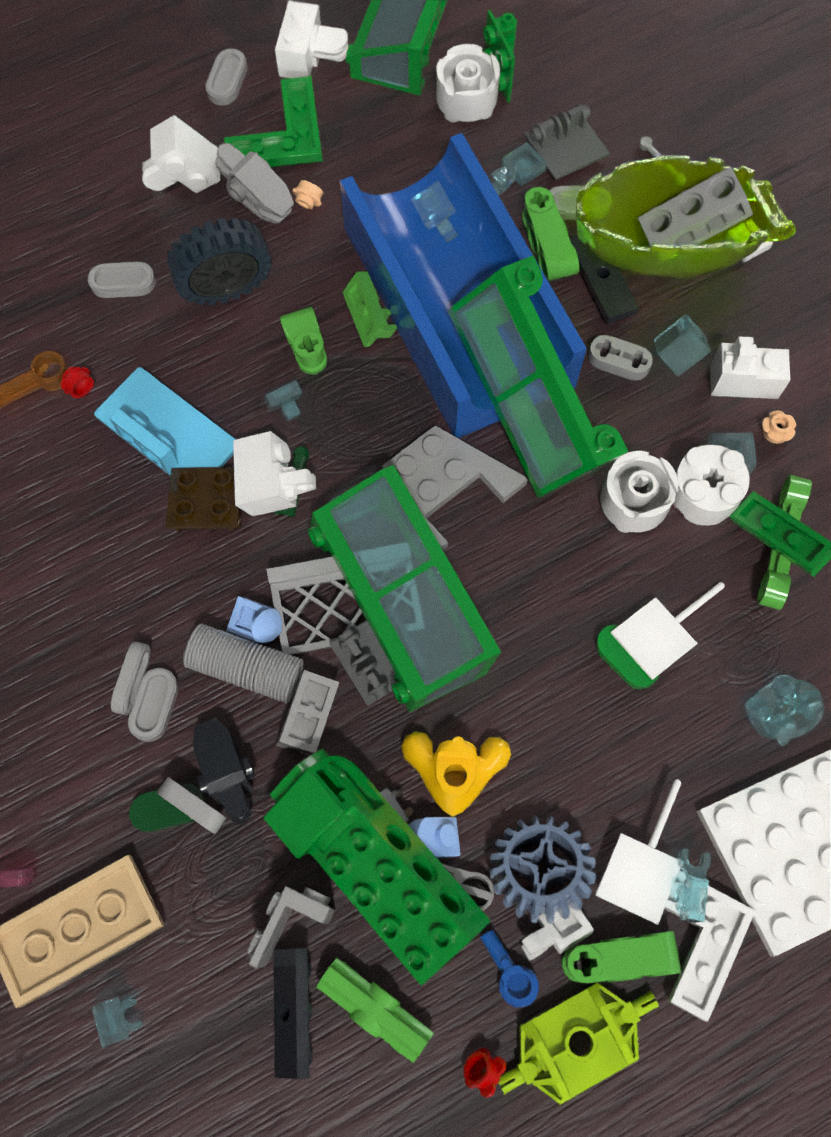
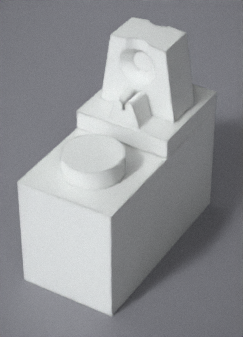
[710,336,790,399]
[233,431,316,516]

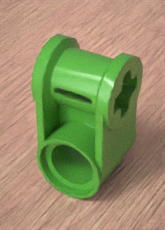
[280,306,328,374]

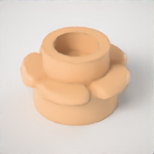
[292,180,323,209]
[762,411,796,444]

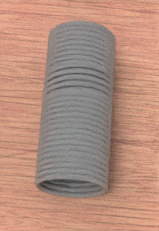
[183,623,304,704]

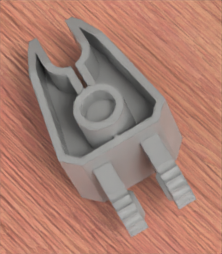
[215,142,294,224]

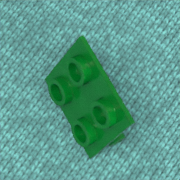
[482,10,517,103]

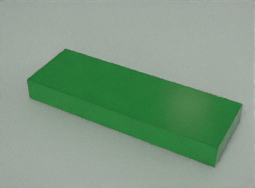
[729,491,831,577]

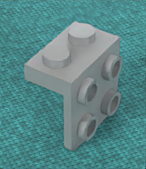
[247,887,335,968]

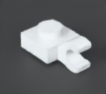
[521,906,594,961]

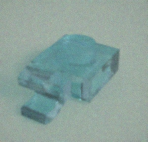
[491,142,547,195]
[411,181,458,242]
[675,848,711,923]

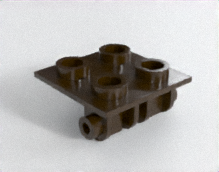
[165,467,241,532]

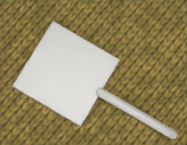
[611,582,725,680]
[595,779,683,925]

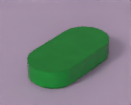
[596,625,659,689]

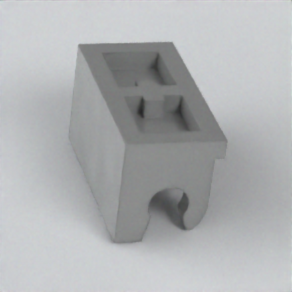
[275,670,339,755]

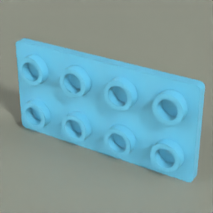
[94,367,236,476]

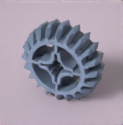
[490,815,596,924]

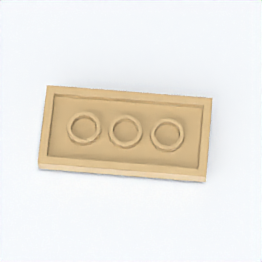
[0,855,165,1008]

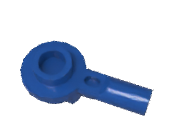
[480,929,539,1007]

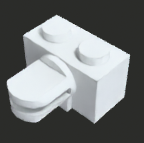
[275,1,348,78]
[142,115,220,193]

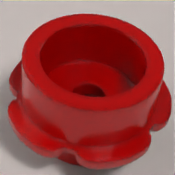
[60,367,94,398]

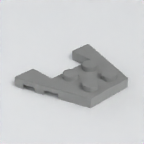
[382,426,528,550]

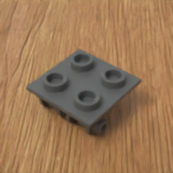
[524,104,610,181]
[329,605,430,706]

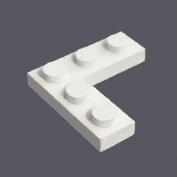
[664,870,755,1022]

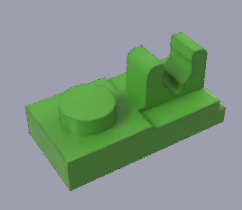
[342,272,397,347]

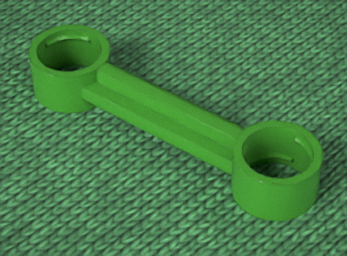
[757,474,812,610]

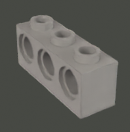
[638,167,753,264]

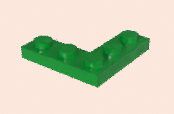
[224,76,323,167]

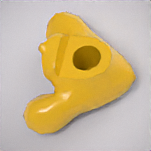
[401,731,511,817]

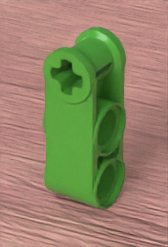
[522,187,579,282]
[562,931,681,983]

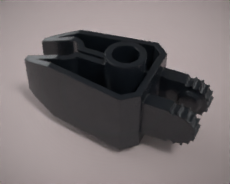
[193,718,256,825]

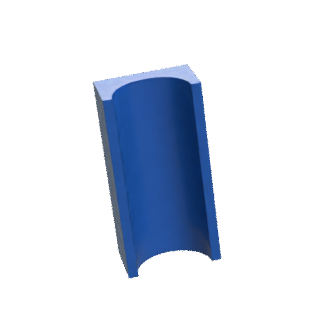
[340,133,587,438]

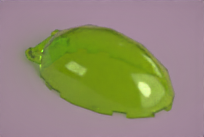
[576,155,796,279]

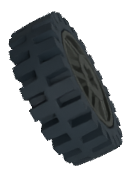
[167,218,272,305]

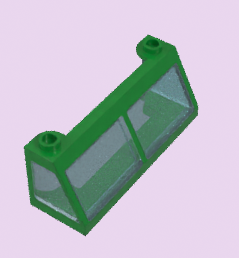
[346,0,448,95]
[448,255,628,498]
[308,465,501,713]

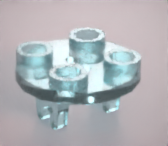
[745,674,825,747]

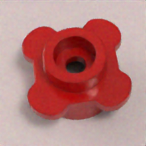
[464,1048,506,1098]

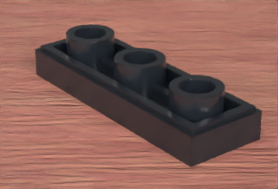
[569,228,639,324]
[274,948,313,1080]

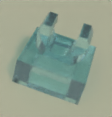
[264,380,303,422]
[92,997,143,1048]

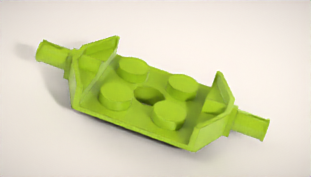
[498,983,659,1105]

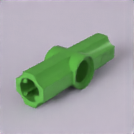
[316,958,434,1063]

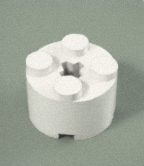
[436,44,500,122]
[673,445,749,526]
[600,451,679,533]

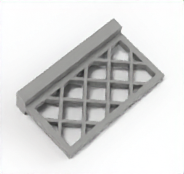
[267,542,426,655]

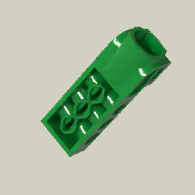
[263,749,491,986]

